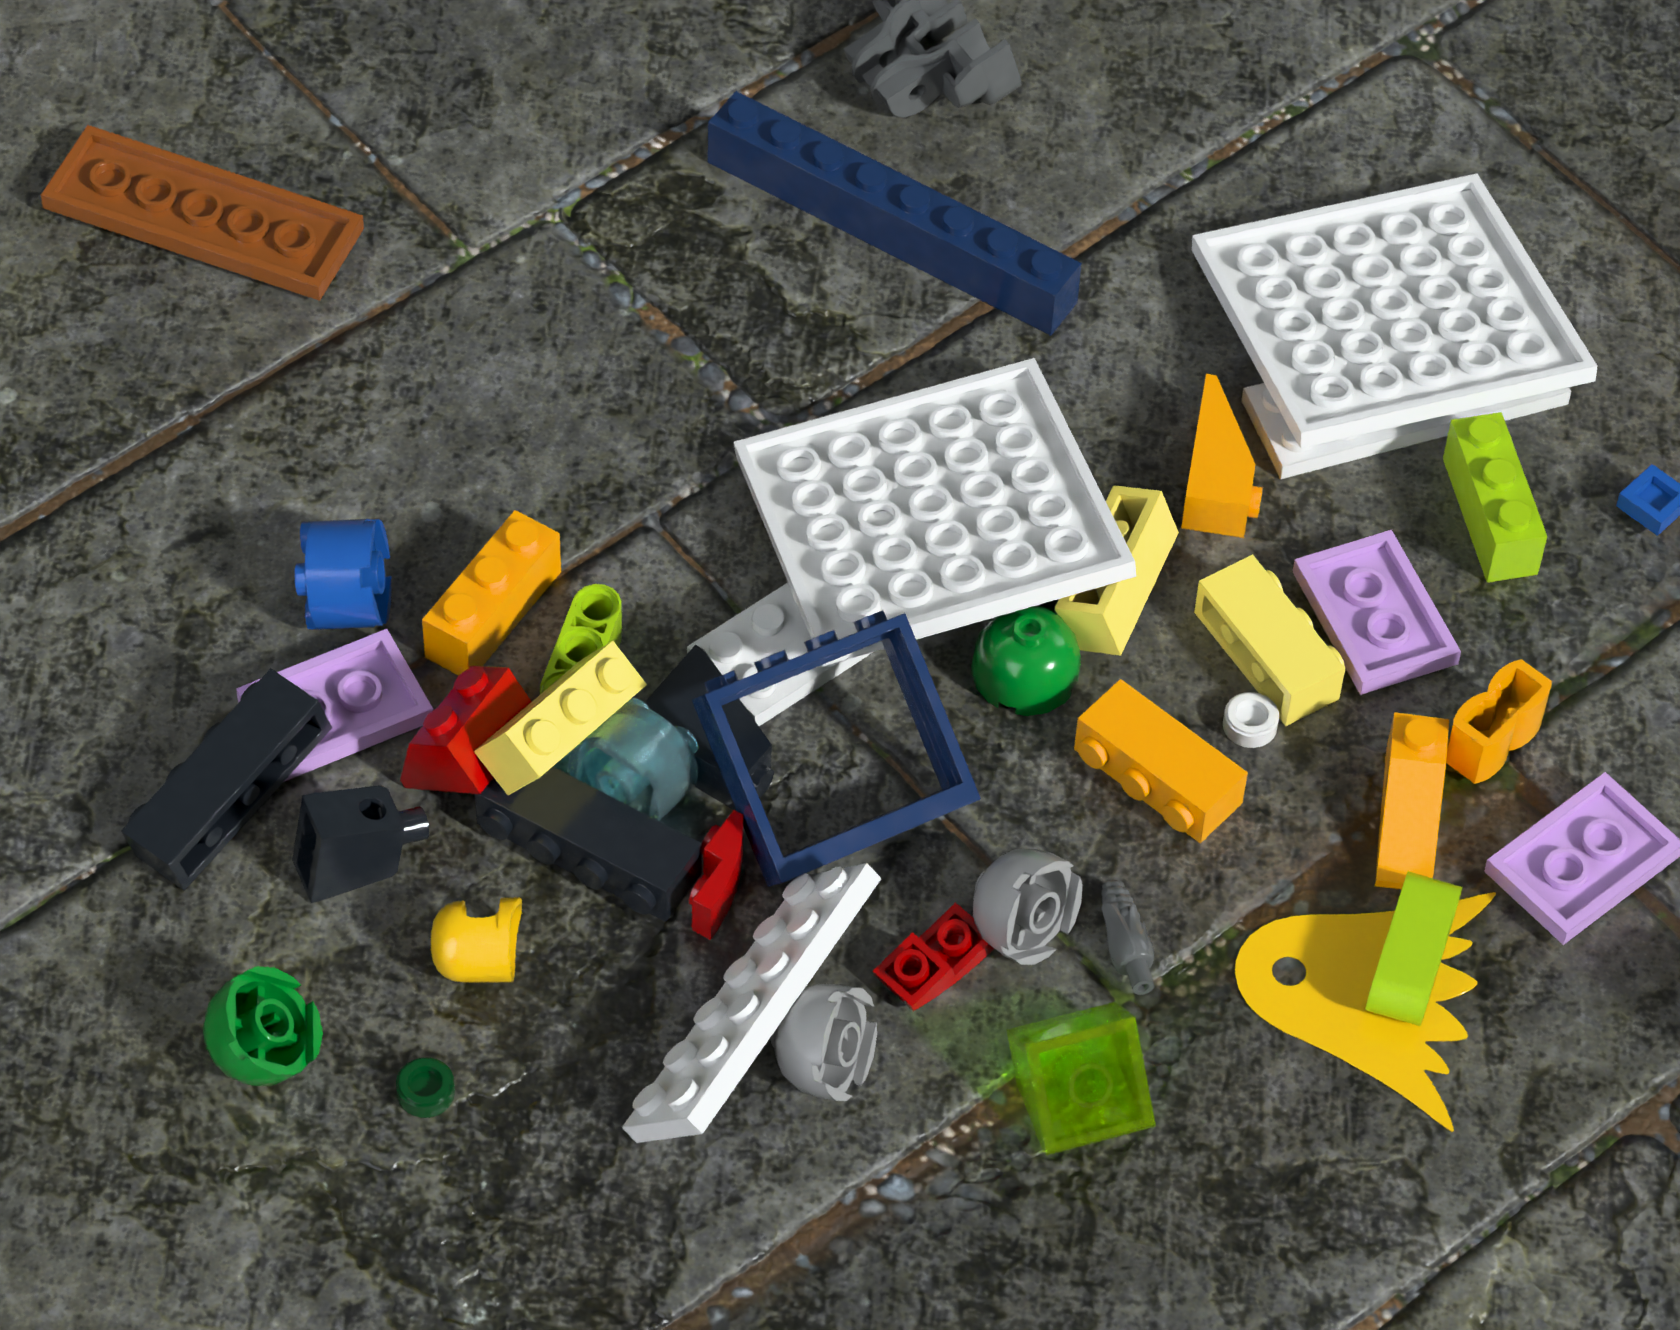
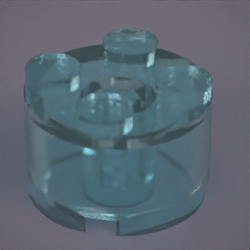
[568,698,698,821]

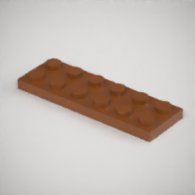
[41,125,364,301]

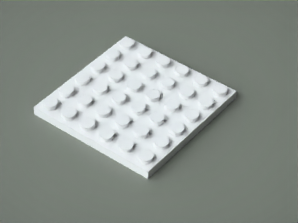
[1192,174,1597,448]
[734,358,1137,666]

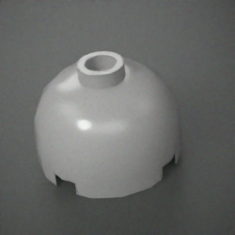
[973,848,1083,965]
[770,984,877,1101]

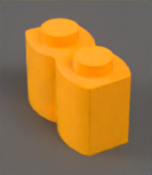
[1446,659,1552,784]

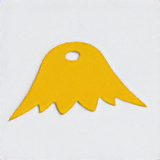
[1235,892,1496,1132]

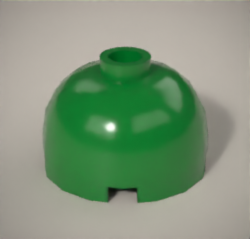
[971,606,1081,716]
[203,966,323,1086]

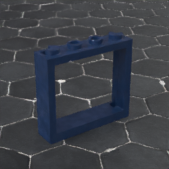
[692,610,981,887]

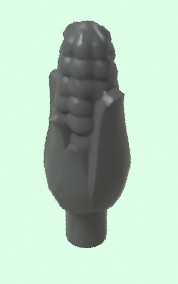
[1101,880,1154,995]

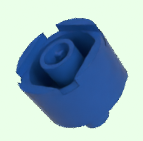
[295,519,392,630]

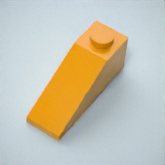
[1181,374,1263,538]
[1375,712,1449,890]

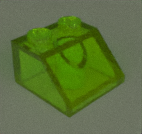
[1006,1002,1156,1155]

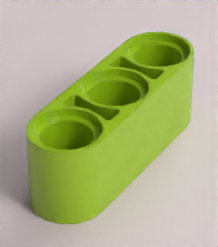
[539,584,622,694]
[1365,871,1462,1026]

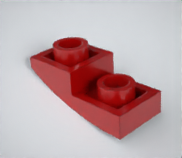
[689,810,743,940]
[872,902,995,1011]

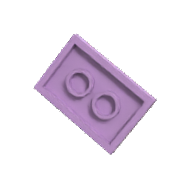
[1292,530,1461,695]
[236,629,433,782]
[1484,772,1680,945]

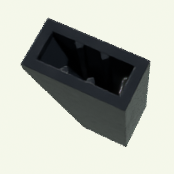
[631,645,774,811]

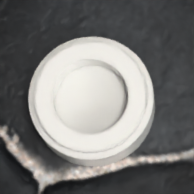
[1223,692,1279,748]

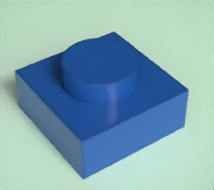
[1616,464,1680,536]

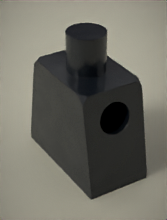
[292,785,429,903]

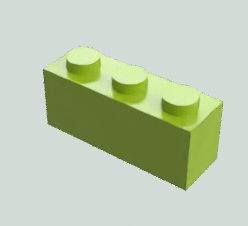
[1443,412,1547,583]

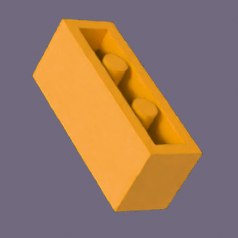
[422,510,561,676]
[1074,679,1248,843]

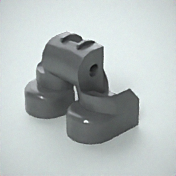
[844,0,1022,118]

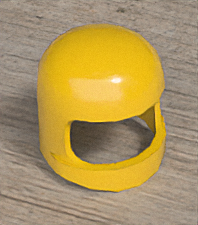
[431,898,522,983]

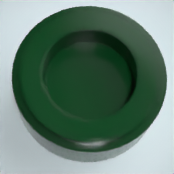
[396,1057,455,1118]

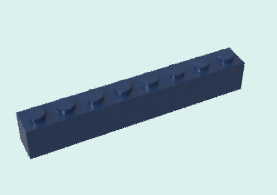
[708,91,1082,336]

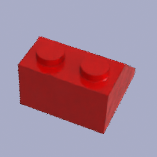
[400,666,532,794]

